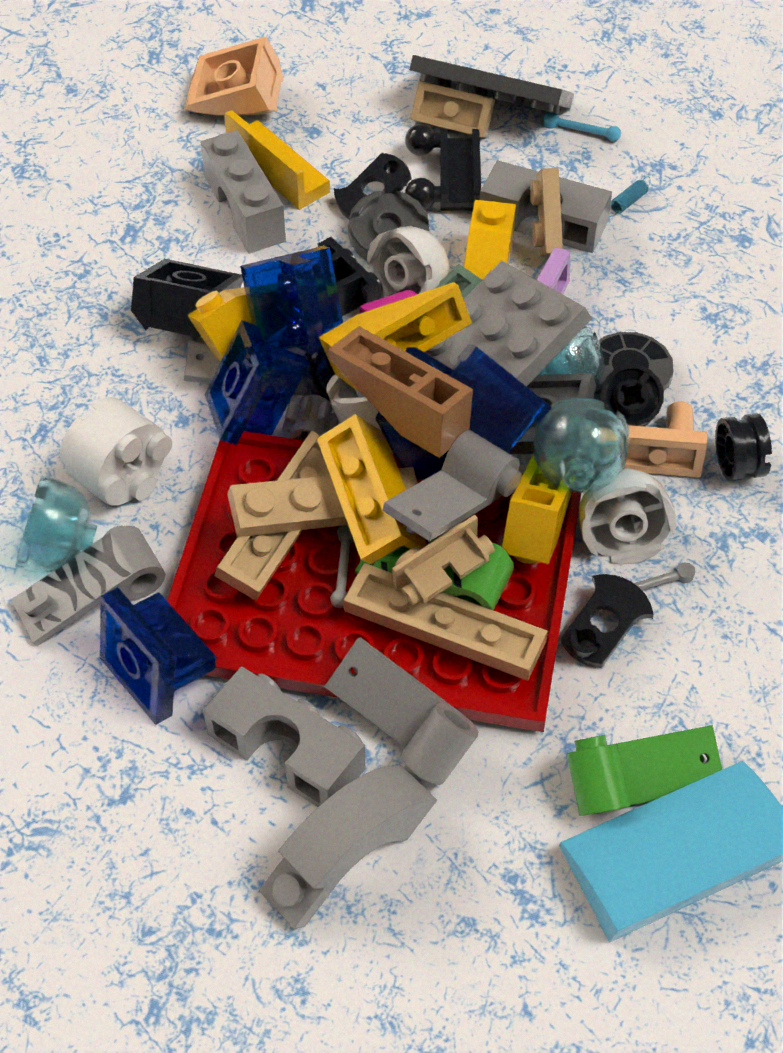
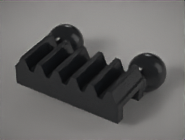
[405,124,481,211]

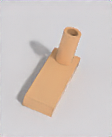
[569,401,707,478]

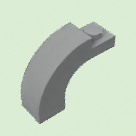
[259,765,437,929]

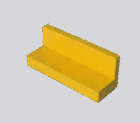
[224,110,330,210]
[317,414,427,564]

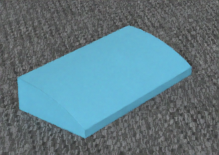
[559,761,783,943]

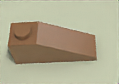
[328,326,473,458]

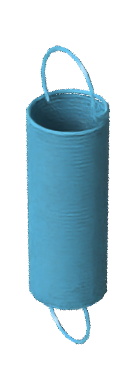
[609,176,651,217]

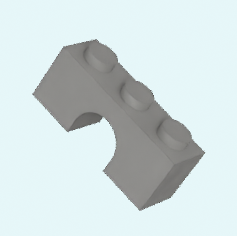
[200,130,286,254]
[480,160,612,253]
[203,666,366,807]

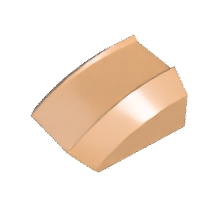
[183,37,284,117]

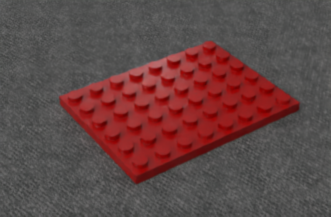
[149,428,583,732]

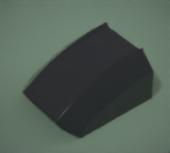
[131,259,244,341]

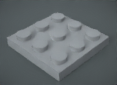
[416,261,592,415]

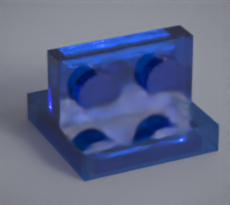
[240,246,343,355]
[204,320,309,445]
[448,344,552,454]
[100,587,217,725]

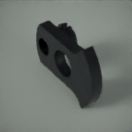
[334,153,412,219]
[561,574,654,668]

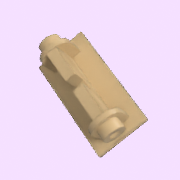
[392,515,495,605]

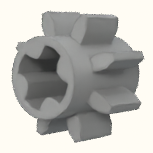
[282,395,339,440]

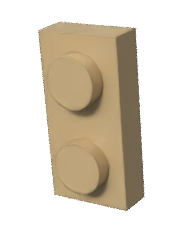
[410,81,495,138]
[530,168,563,256]

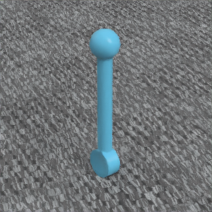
[543,112,621,141]

